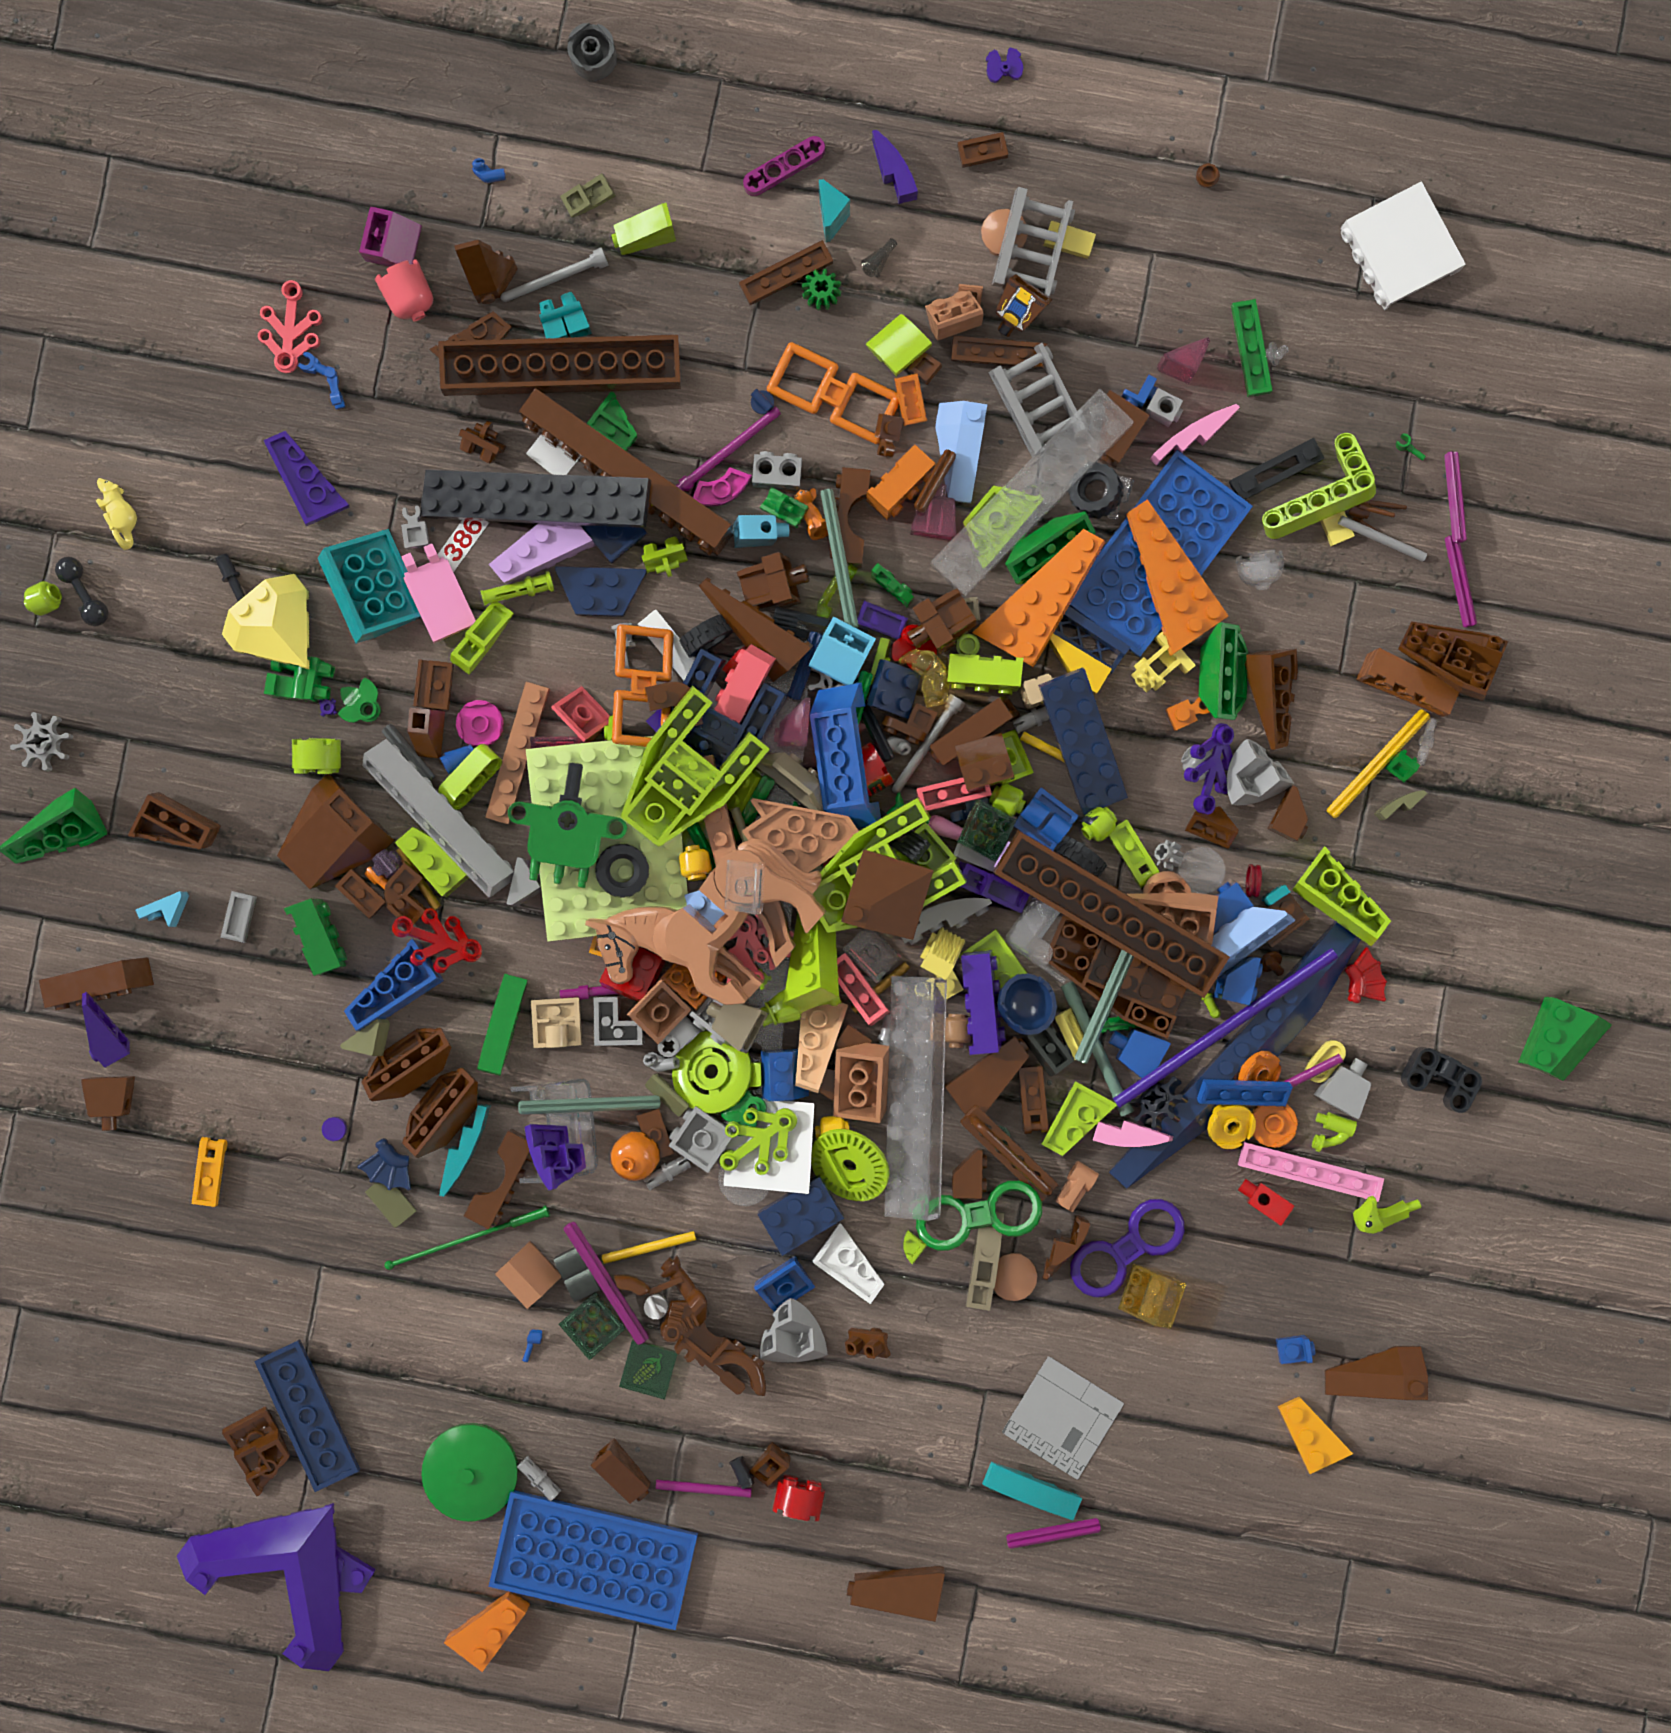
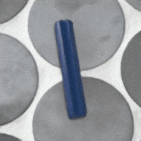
[788,631,823,700]

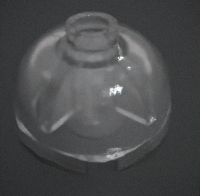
[1235,550,1284,590]

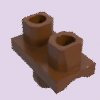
[458,421,506,464]
[845,1327,891,1359]

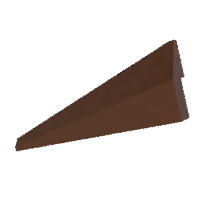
[699,577,813,682]

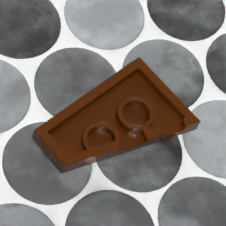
[429,311,512,358]

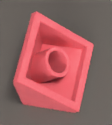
[551,686,610,743]

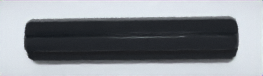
[861,699,895,762]

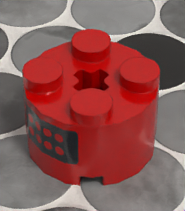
[861,742,894,797]

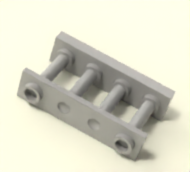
[992,187,1075,297]
[988,343,1086,457]

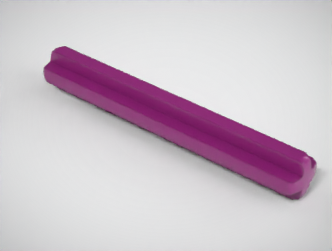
[1444,451,1467,543]
[1445,535,1477,627]
[1006,1518,1101,1549]

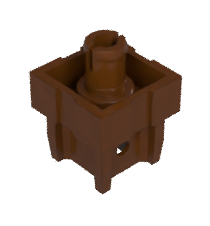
[737,552,810,609]
[907,588,978,655]

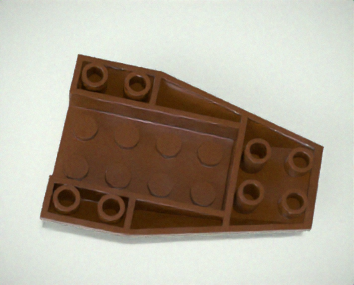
[1044,916,1187,1039]

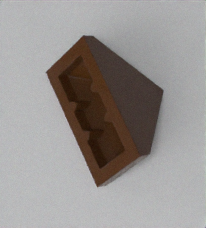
[1185,806,1239,849]

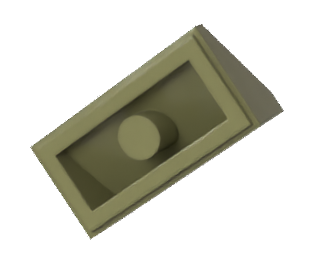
[645,1073,689,1116]
[365,1182,417,1228]

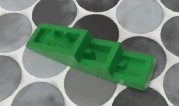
[477,974,528,1076]

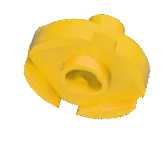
[1207,1105,1256,1149]

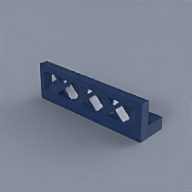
[1053,606,1130,674]

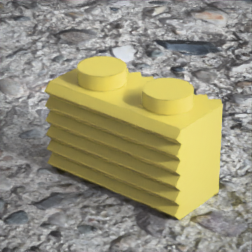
[920,927,965,980]

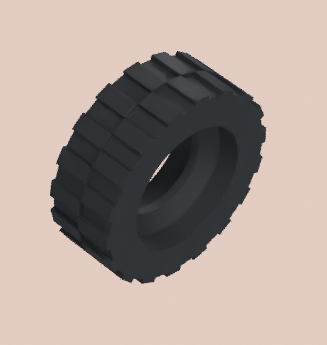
[1068,463,1124,519]
[679,614,733,658]
[1054,836,1107,877]
[595,844,649,898]

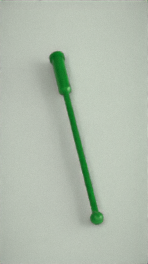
[384,1205,550,1270]

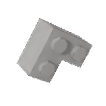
[594,996,645,1046]

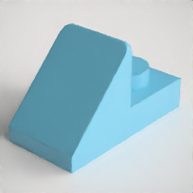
[136,891,189,927]

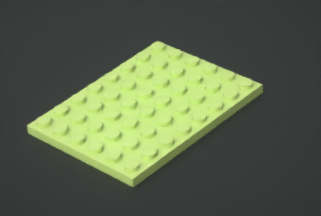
[526,736,688,941]

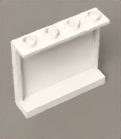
[1341,181,1466,310]

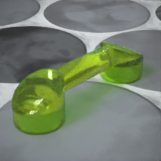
[816,565,858,618]

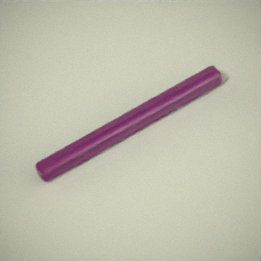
[563,1221,649,1345]

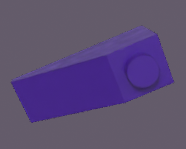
[82,992,130,1068]

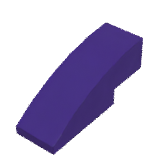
[872,130,918,204]
[959,862,1030,913]

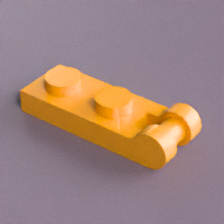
[191,1137,227,1207]

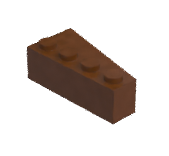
[39,957,154,1011]

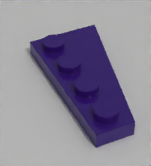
[263,431,349,526]

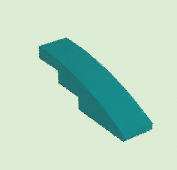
[439,1103,491,1197]
[982,1462,1082,1520]

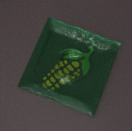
[619,1339,678,1400]

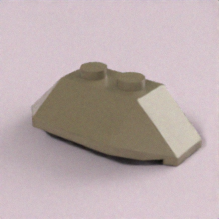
[756,752,824,812]

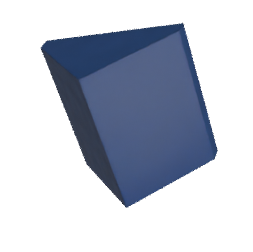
[754,1256,815,1312]

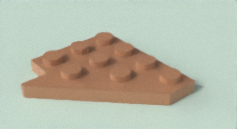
[742,798,859,873]

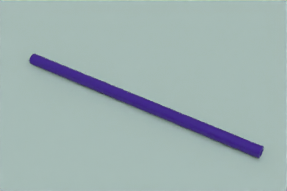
[1113,948,1338,1108]

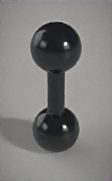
[55,557,109,626]

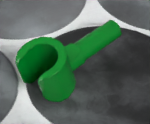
[1396,433,1426,461]

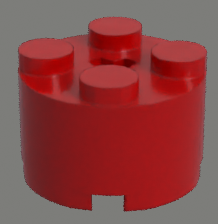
[772,1475,825,1521]

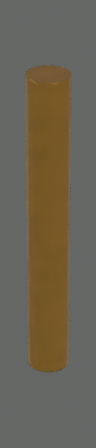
[395,848,441,910]
[850,961,910,1014]

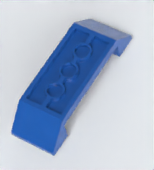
[810,683,881,829]

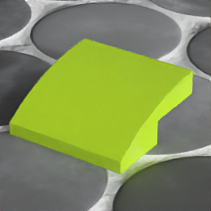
[866,314,932,376]

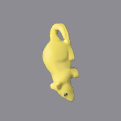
[96,478,137,550]

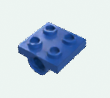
[1012,788,1079,850]

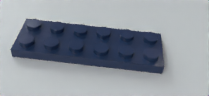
[1038,667,1128,815]
[254,1339,360,1492]

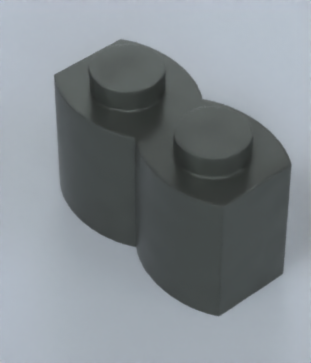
[553,1247,601,1302]

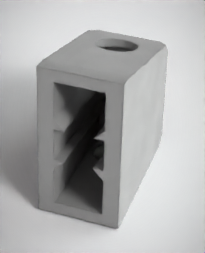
[1314,1058,1371,1119]

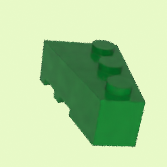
[284,898,347,976]

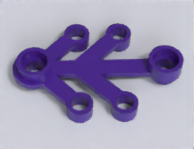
[1184,723,1234,814]

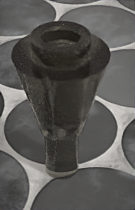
[861,238,897,277]

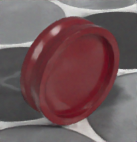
[1245,864,1262,898]

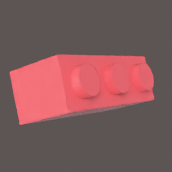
[714,644,776,723]
[916,778,992,812]
[837,953,890,1026]

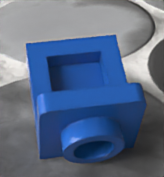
[1121,375,1157,409]

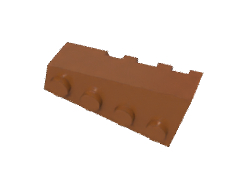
[1356,648,1459,717]

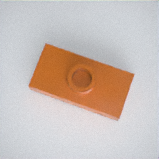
[894,373,927,426]

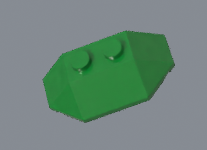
[1005,512,1096,585]
[1199,622,1248,720]

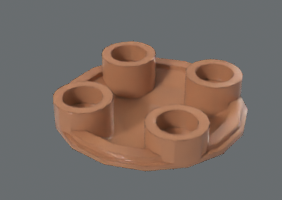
[981,209,1027,256]
[993,1253,1037,1301]

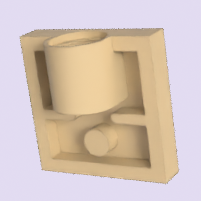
[531,997,582,1048]

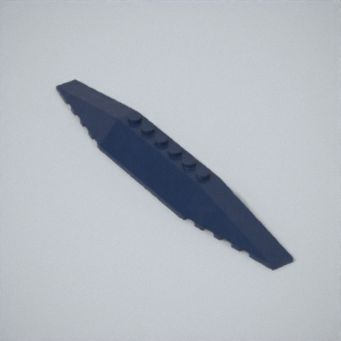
[1109,896,1380,1189]

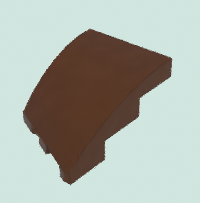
[1042,1215,1090,1280]
[222,1406,290,1497]

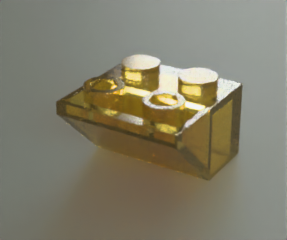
[1118,1264,1187,1329]

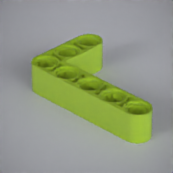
[1262,433,1376,539]

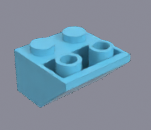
[808,617,876,685]

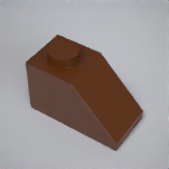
[1267,786,1308,842]

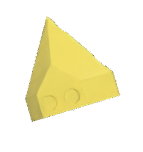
[222,574,309,669]

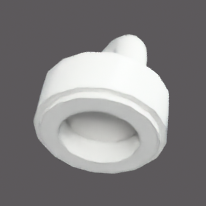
[644,1294,668,1319]

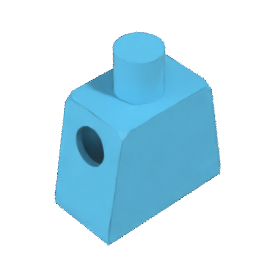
[733,515,789,548]

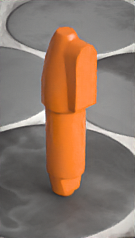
[365,866,388,890]

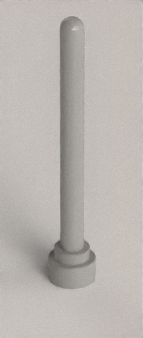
[501,247,609,302]
[892,694,966,794]

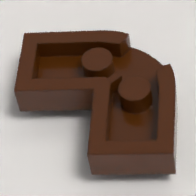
[644,682,703,726]
[384,861,427,925]

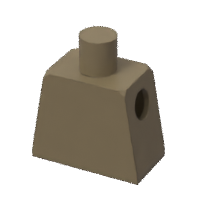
[706,1001,769,1054]

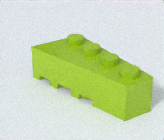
[1292,846,1391,946]

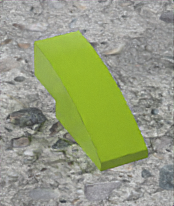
[450,602,514,675]

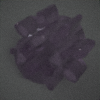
[371,849,402,878]

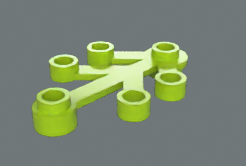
[720,1108,797,1175]

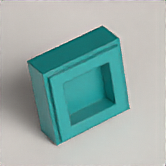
[1261,885,1290,905]

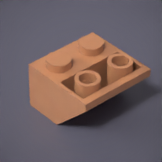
[925,290,983,341]

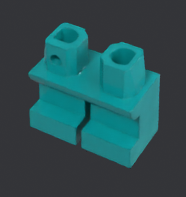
[539,292,592,338]

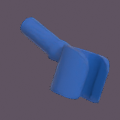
[523,1329,542,1362]

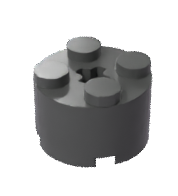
[567,23,617,82]

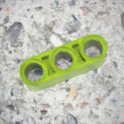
[438,744,502,810]

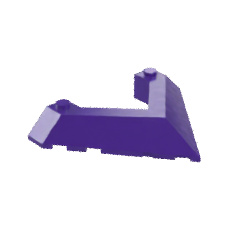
[177,1503,344,1671]

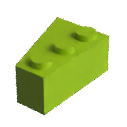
[946,653,1023,695]
[395,827,469,897]

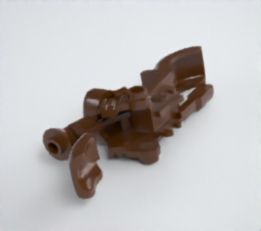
[613,1255,766,1396]

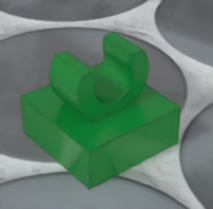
[1385,750,1420,782]

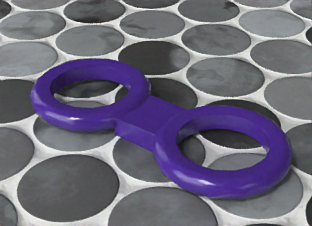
[1070,1199,1185,1297]

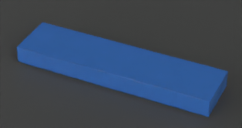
[1197,1079,1293,1106]

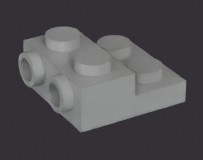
[669,1106,735,1173]

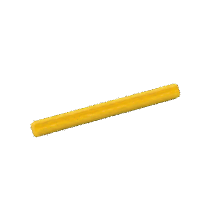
[1326,709,1430,818]

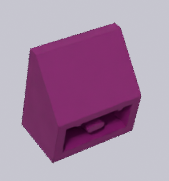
[359,206,422,267]

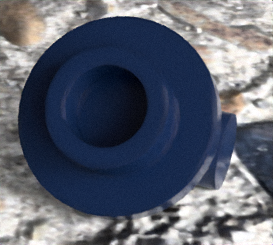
[751,389,774,415]

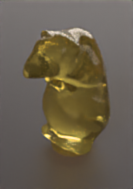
[899,649,949,708]

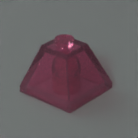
[774,698,811,750]

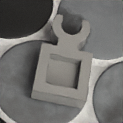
[401,506,430,550]

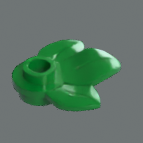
[338,678,381,723]
[721,1090,767,1136]

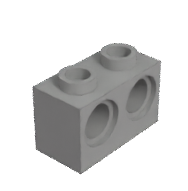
[752,451,802,491]

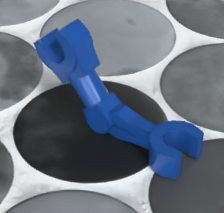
[298,352,345,410]

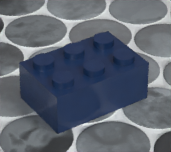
[757,1175,844,1256]

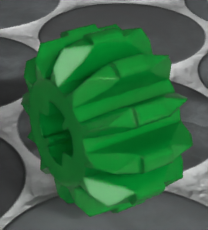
[802,269,841,311]

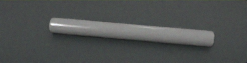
[1338,516,1427,562]

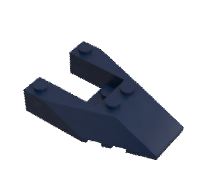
[671,649,788,769]

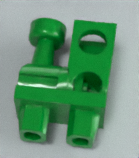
[264,657,335,703]

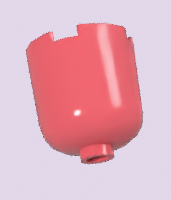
[375,259,433,322]

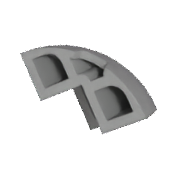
[1227,739,1294,805]
[760,1298,828,1362]

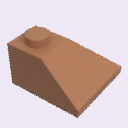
[627,979,691,1044]

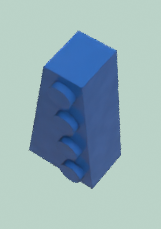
[344,938,444,1031]

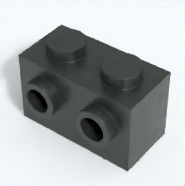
[1022,1025,1074,1076]

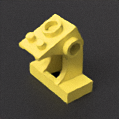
[1131,632,1196,693]

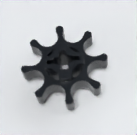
[1128,1076,1188,1132]

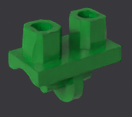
[760,487,809,528]

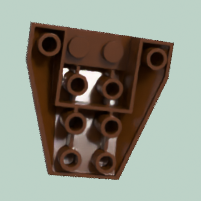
[1398,621,1508,701]
[277,774,395,890]

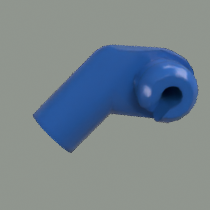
[472,158,506,183]

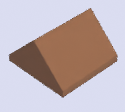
[495,1241,561,1309]

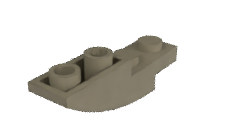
[966,1212,1004,1311]

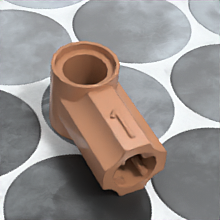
[1055,1161,1099,1212]

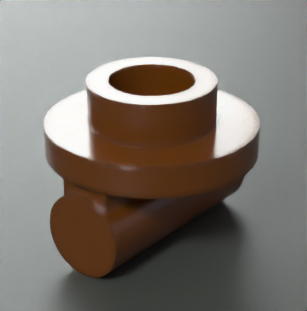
[1260,951,1284,976]

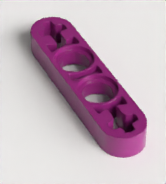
[743,136,825,196]

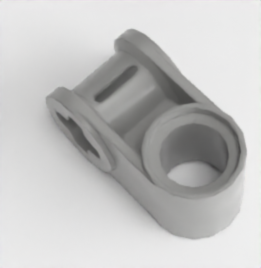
[658,1015,701,1057]

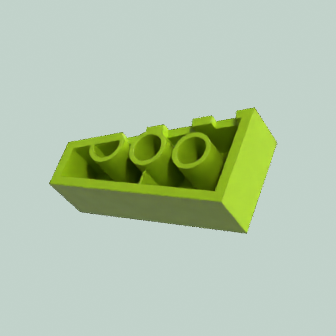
[783,913,839,1012]

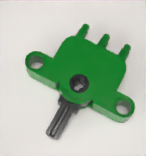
[508,762,627,888]

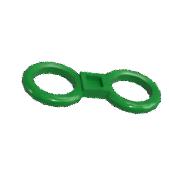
[916,1181,1042,1251]

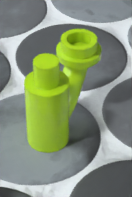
[1312,1112,1357,1152]

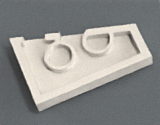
[812,1222,884,1304]

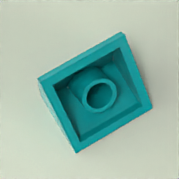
[819,179,850,242]

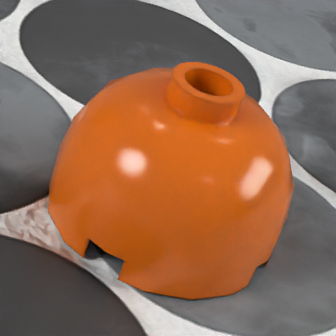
[610,1132,660,1181]

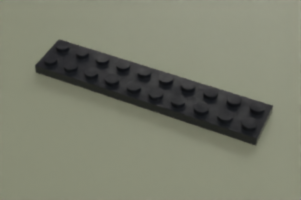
[420,470,651,528]

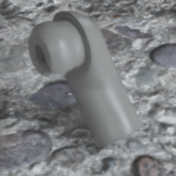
[875,736,911,757]
[643,1052,680,1072]

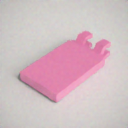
[401,544,476,643]

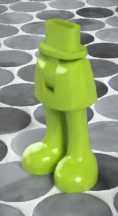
[760,989,841,1027]

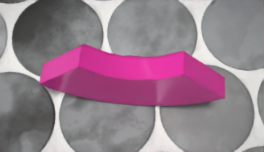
[693,467,752,507]

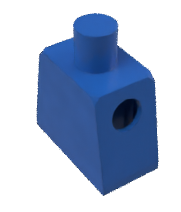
[1109,1029,1171,1079]

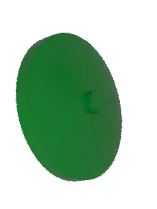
[422,1423,519,1522]

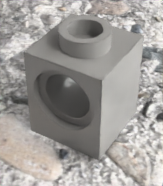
[1145,388,1183,427]

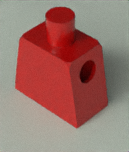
[1238,1179,1294,1226]

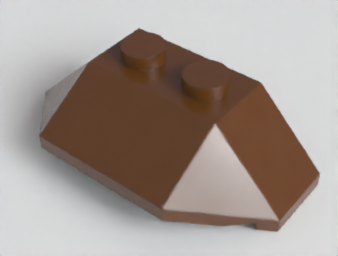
[362,1028,452,1101]
[402,1068,478,1158]

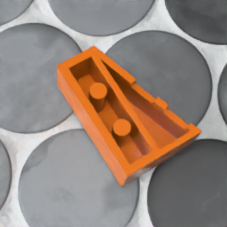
[866,445,936,520]
[444,1591,530,1672]

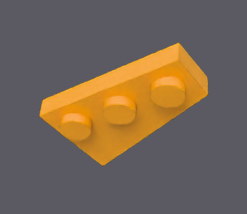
[1277,1397,1353,1474]

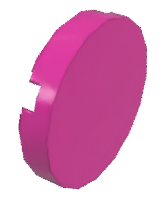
[456,700,504,747]

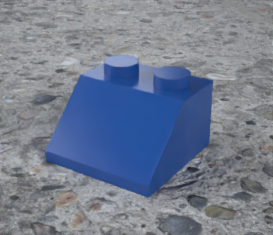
[761,1049,809,1101]

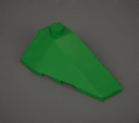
[0,788,107,864]

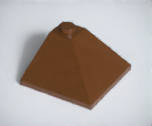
[841,849,934,940]

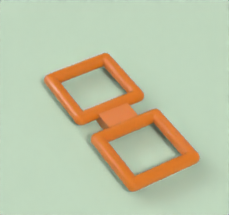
[766,342,899,444]
[612,624,674,747]

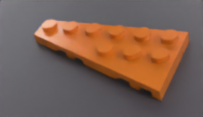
[1126,499,1228,656]
[972,529,1105,667]

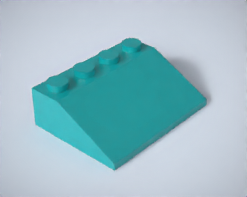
[317,529,421,644]

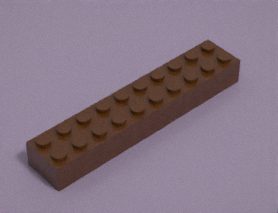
[438,335,681,396]
[519,388,734,557]
[993,830,1230,998]

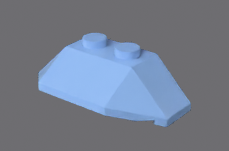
[1212,907,1295,977]

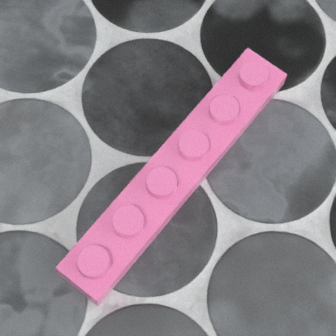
[1238,1142,1384,1202]

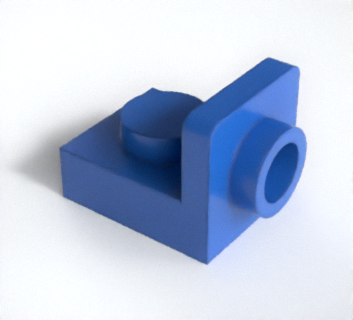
[1276,1335,1315,1364]

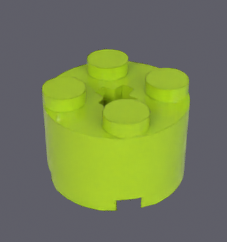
[292,738,341,774]

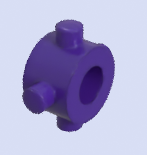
[319,698,338,717]

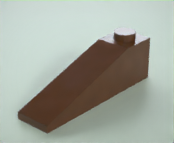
[454,240,518,304]
[1246,649,1298,750]
[1325,1346,1428,1400]

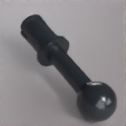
[215,553,245,602]

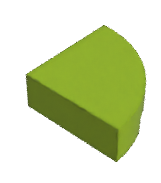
[903,1230,927,1264]

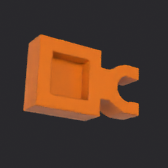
[1165,697,1210,731]

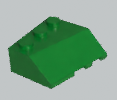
[1518,997,1612,1081]

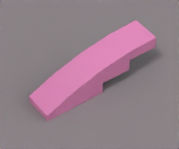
[1150,404,1240,466]

